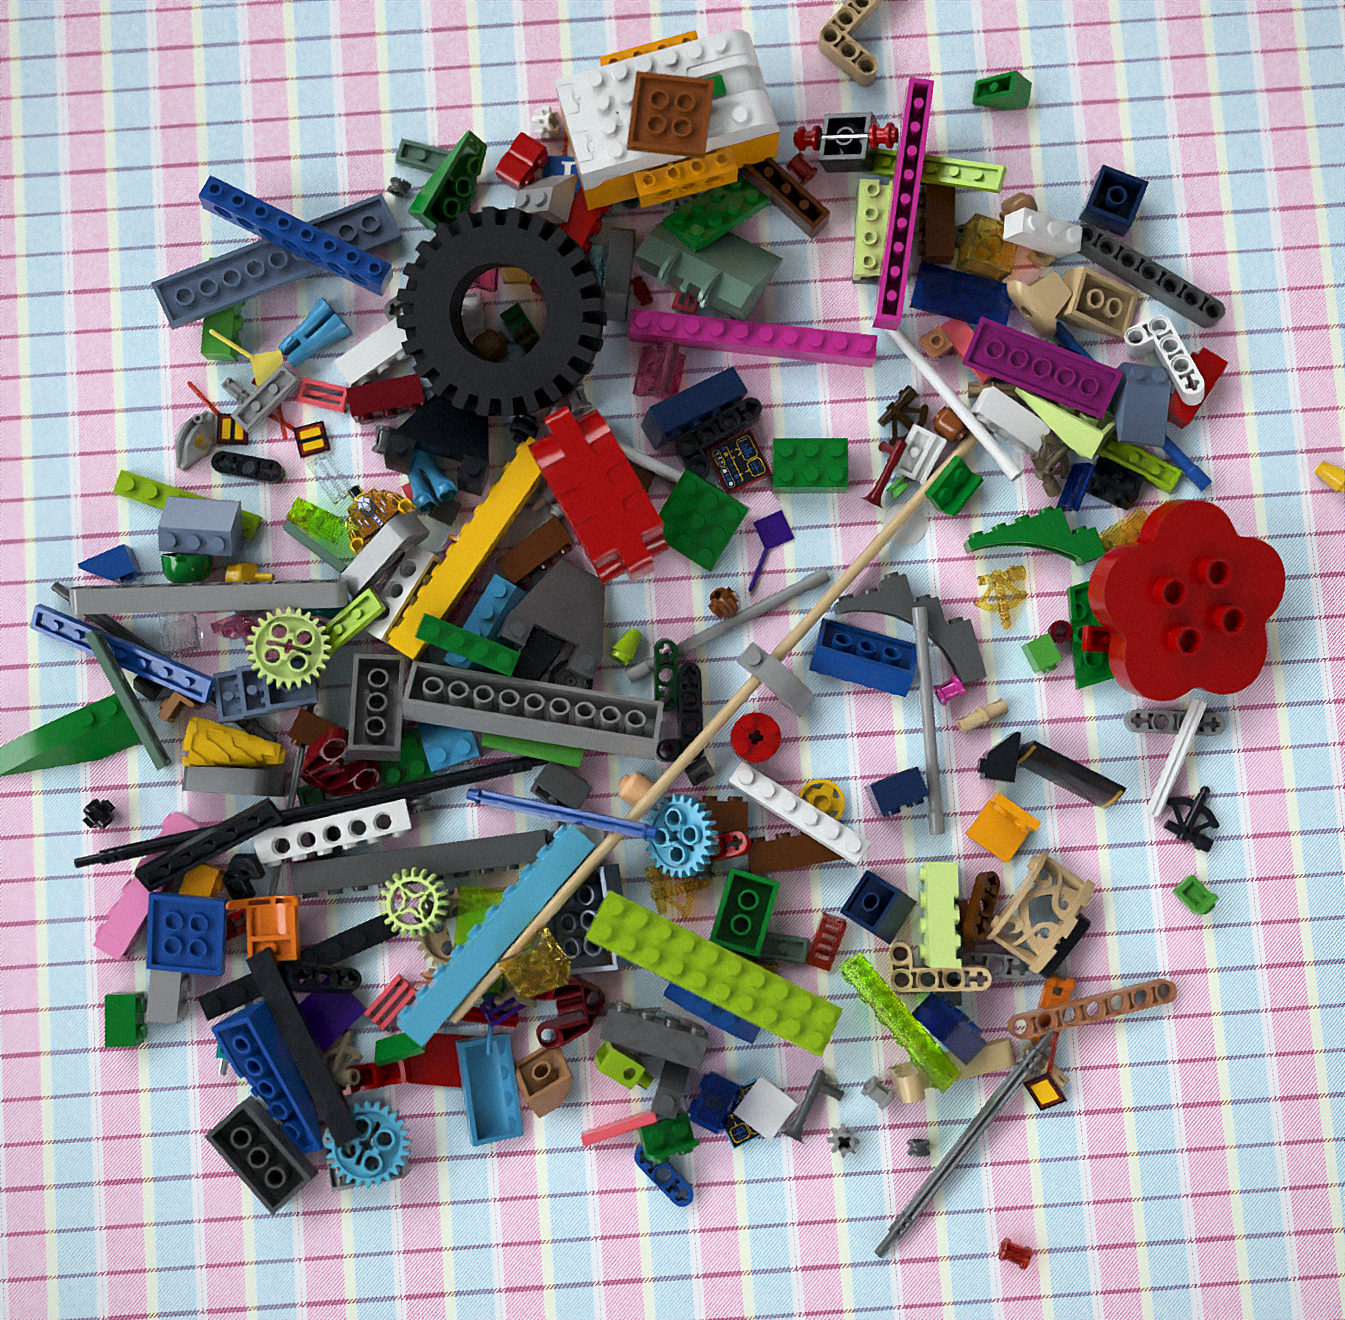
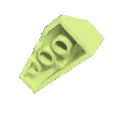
[1015,386,1116,459]

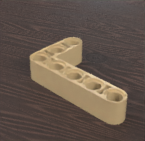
[818,0,885,86]
[889,1037,1017,1104]

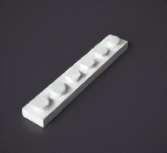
[728,761,871,866]

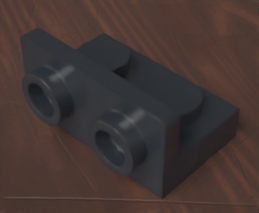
[1083,456,1144,510]

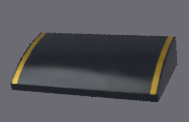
[1017,740,1127,809]

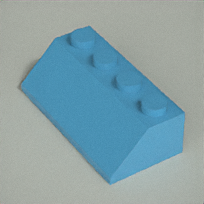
[443,574,527,675]

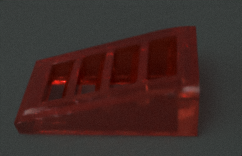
[806,912,847,972]

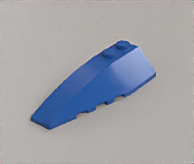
[211,1001,324,1155]

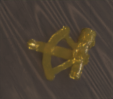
[974,565,1027,629]
[645,865,710,918]

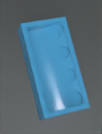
[455,1032,524,1147]

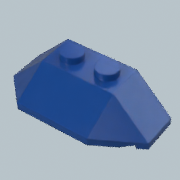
[663,982,761,1044]

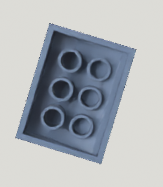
[543,863,633,975]

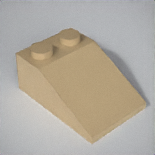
[1055,266,1140,340]

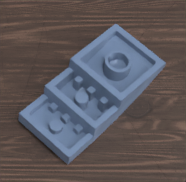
[212,653,318,724]

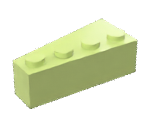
[918,861,962,969]

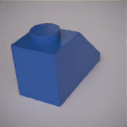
[77,544,143,585]

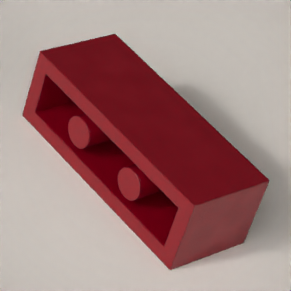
[346,374,427,425]

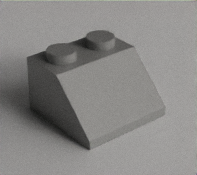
[514,174,578,224]

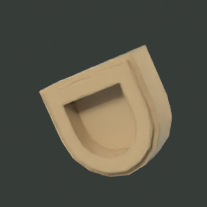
[1026,249,1056,268]

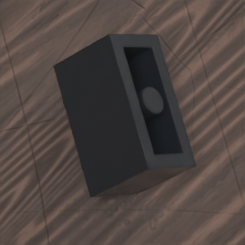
[513,629,564,681]

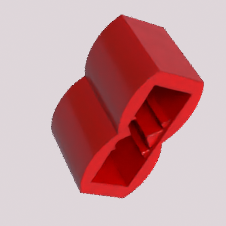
[495,132,548,191]

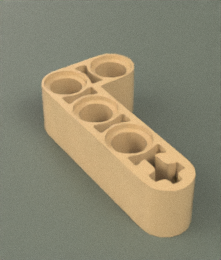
[889,940,992,992]

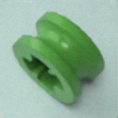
[886,476,911,500]

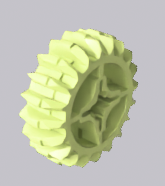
[379,867,450,938]

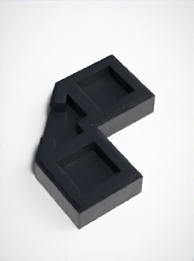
[222,853,266,900]

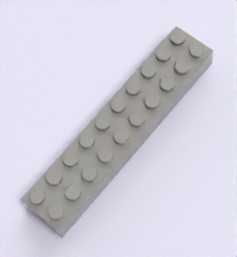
[402,661,664,760]

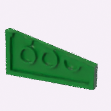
[1067,581,1114,690]

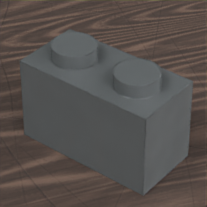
[530,761,593,809]

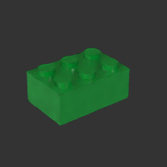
[771,438,849,493]
[709,867,780,959]

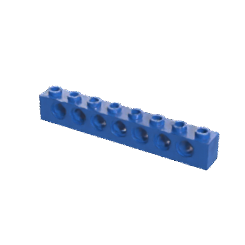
[198,175,393,297]

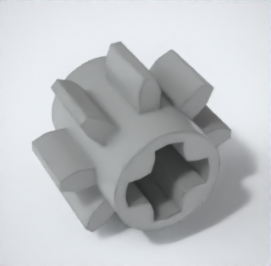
[827,1123,860,1158]

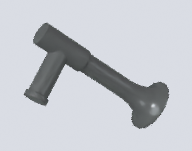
[780,1070,844,1144]

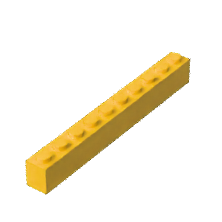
[388,436,543,661]

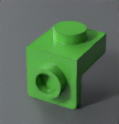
[1172,874,1219,915]

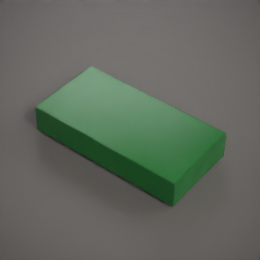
[374,1032,425,1067]

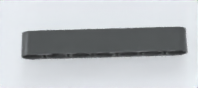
[1077,223,1226,328]

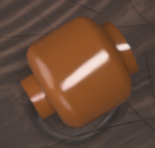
[932,406,970,443]

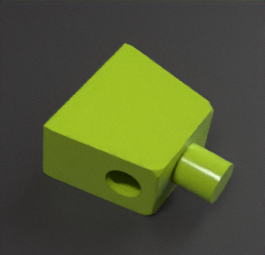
[593,1040,654,1090]

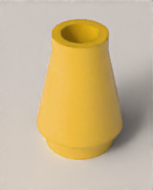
[1314,460,1345,493]

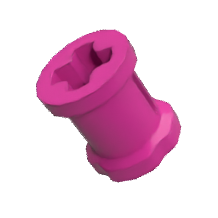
[932,675,966,706]

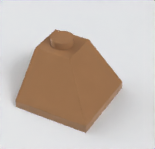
[514,1047,574,1119]

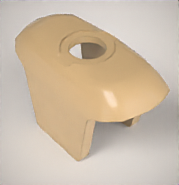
[1007,272,1072,336]

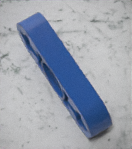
[634,1144,694,1207]

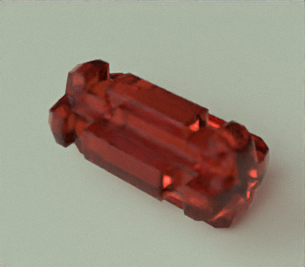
[631,275,653,307]

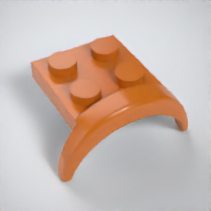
[225,895,301,961]

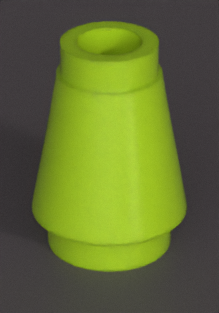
[610,627,643,666]

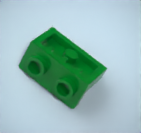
[924,455,984,517]
[638,1112,700,1164]

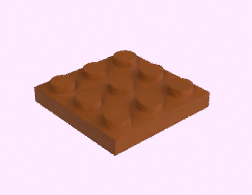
[627,71,714,159]

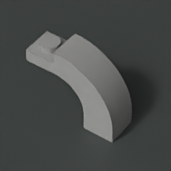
[736,642,815,718]

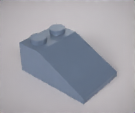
[1111,362,1170,448]

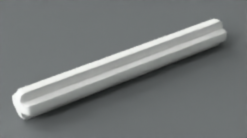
[1146,698,1207,817]

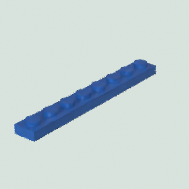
[30,604,216,703]

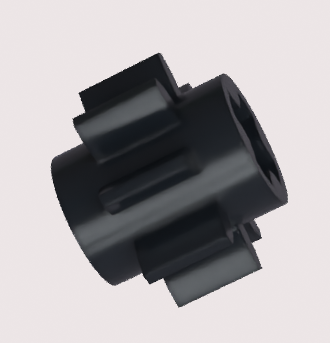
[509,414,540,444]
[82,798,116,830]

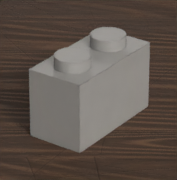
[146,969,192,1024]

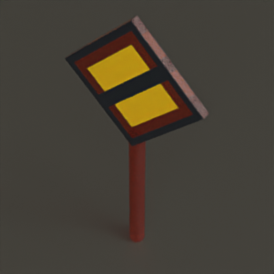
[187,381,249,446]

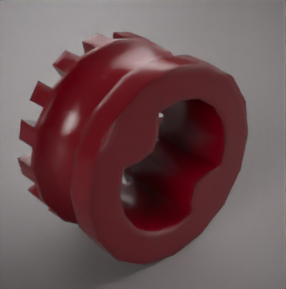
[1047,620,1073,644]

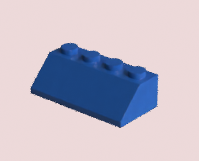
[809,618,917,697]

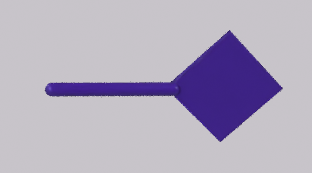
[748,510,795,592]

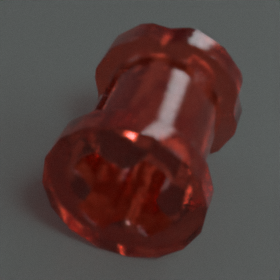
[786,152,818,186]
[998,1237,1032,1270]

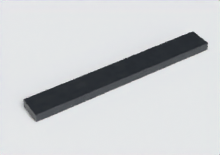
[245,947,363,1149]

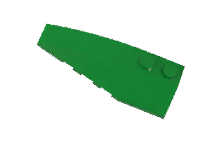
[0,693,142,777]

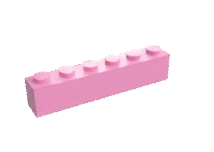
[93,811,207,961]

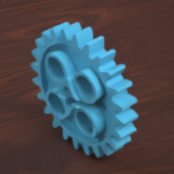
[644,794,718,878]
[325,1099,412,1188]

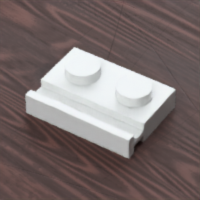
[894,424,947,484]

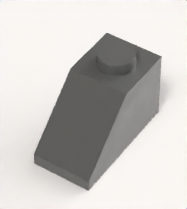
[651,1060,690,1119]

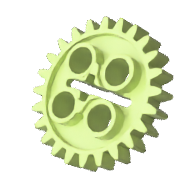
[246,607,331,690]

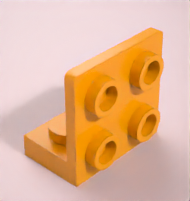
[966,793,1042,863]

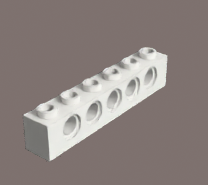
[253,799,413,868]

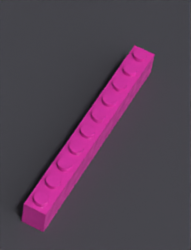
[872,77,935,331]
[629,309,878,368]

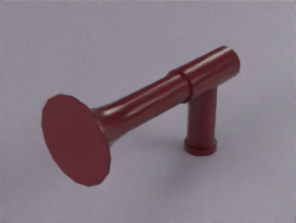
[860,439,908,509]

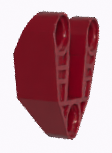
[300,727,381,796]
[527,973,605,1049]

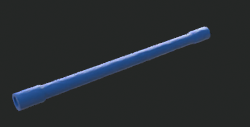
[1053,321,1213,491]

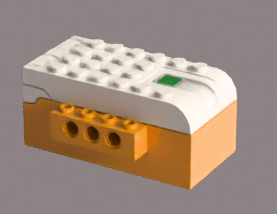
[554,29,779,210]

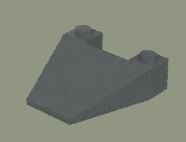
[496,559,605,681]

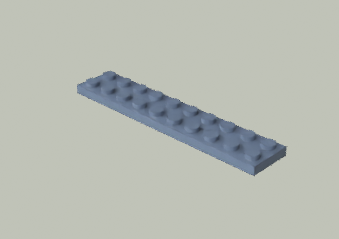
[151,193,402,330]

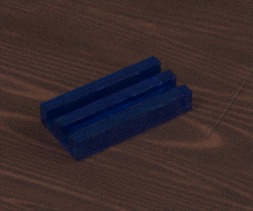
[1056,462,1096,512]

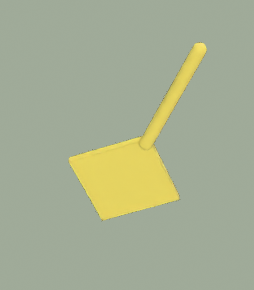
[209,329,284,387]

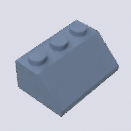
[158,496,243,556]

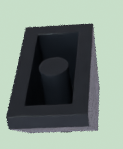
[977,732,1021,783]

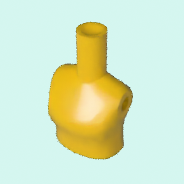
[225,562,275,582]

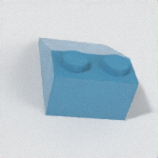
[417,722,483,772]

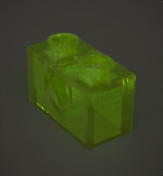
[286,496,347,545]

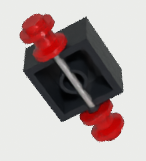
[793,112,899,173]

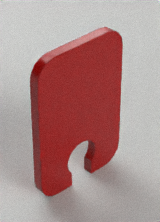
[408,1033,476,1088]

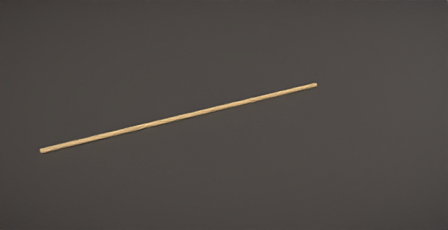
[448,427,989,1024]

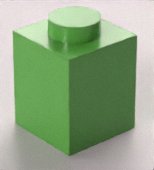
[1021,633,1063,674]

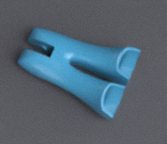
[278,297,353,368]
[407,450,458,514]

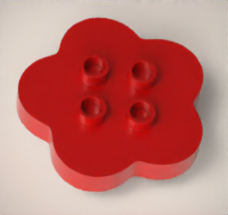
[1088,499,1286,701]

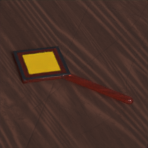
[1023,1032,1067,1111]

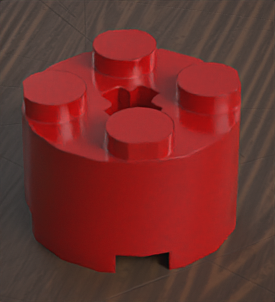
[730,712,781,763]

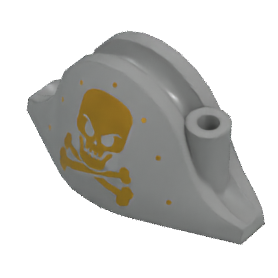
[175,411,215,471]

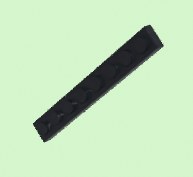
[197,914,400,1021]

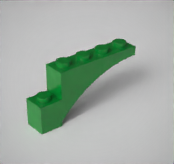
[963,506,1106,567]

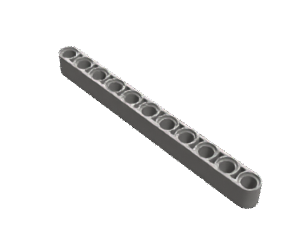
[69,579,348,615]

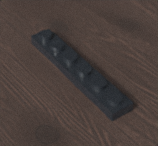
[134,797,283,892]

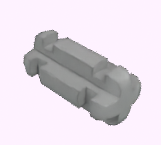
[221,377,250,404]

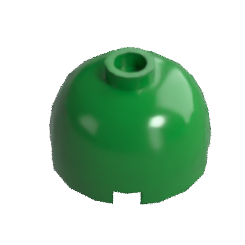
[161,552,213,583]

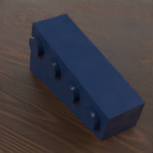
[640,366,748,450]

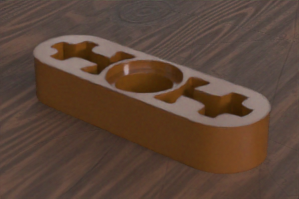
[963,871,1000,941]

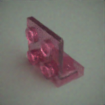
[210,613,269,663]

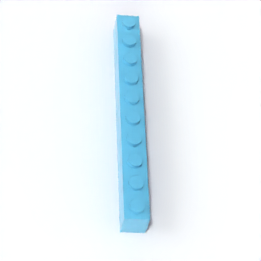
[396,823,595,1047]

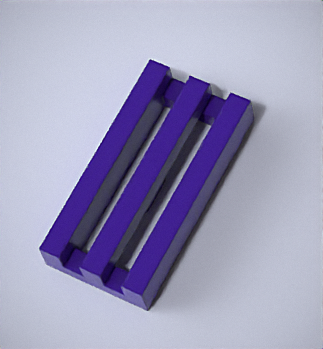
[479,988,536,1028]

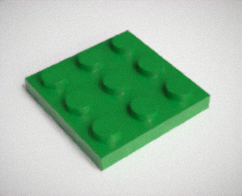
[659,468,750,572]

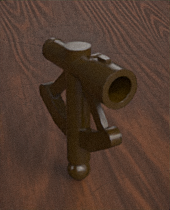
[877,385,929,446]

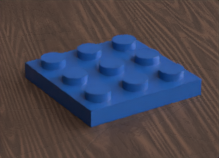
[146,891,228,976]

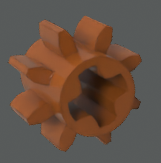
[708,587,740,618]

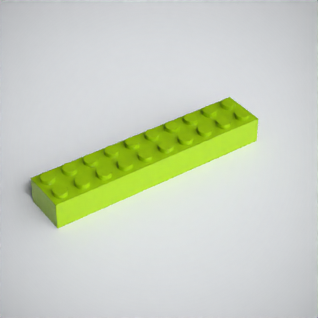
[584,890,843,1057]

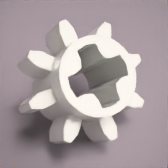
[531,106,561,139]

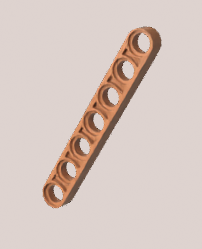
[1007,978,1177,1040]

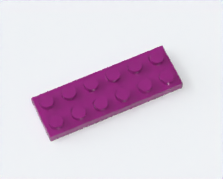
[961,316,1123,419]

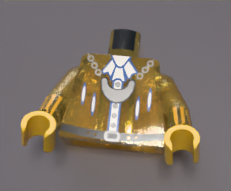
[346,485,417,556]

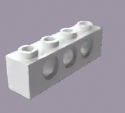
[363,545,443,645]

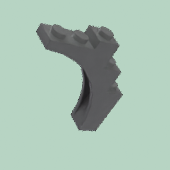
[834,572,987,684]

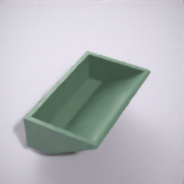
[635,207,783,321]

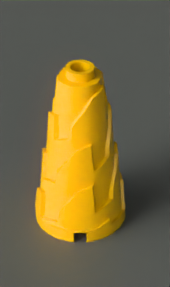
[182,716,287,768]

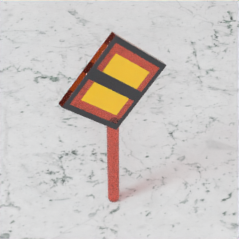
[268,413,331,458]

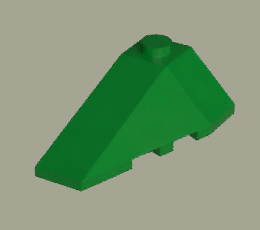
[408,130,487,231]

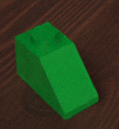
[972,70,1032,111]

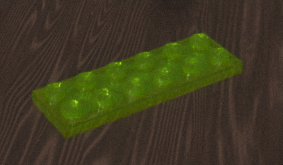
[838,952,962,1093]

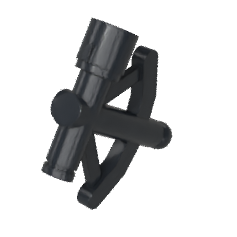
[1163,786,1219,853]

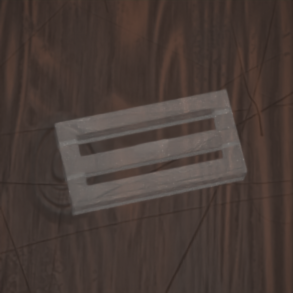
[306,450,352,505]

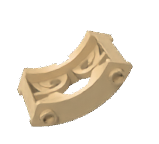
[986,850,1096,974]

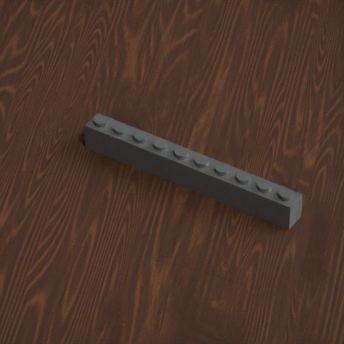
[291,829,548,899]

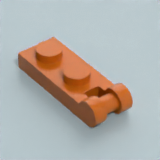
[1028,973,1075,1048]

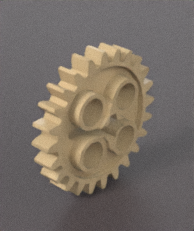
[414,888,486,966]

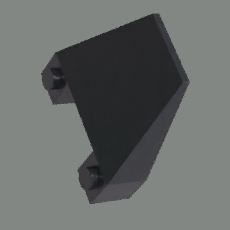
[384,394,489,497]

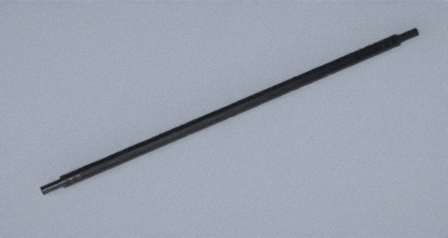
[74,756,549,868]

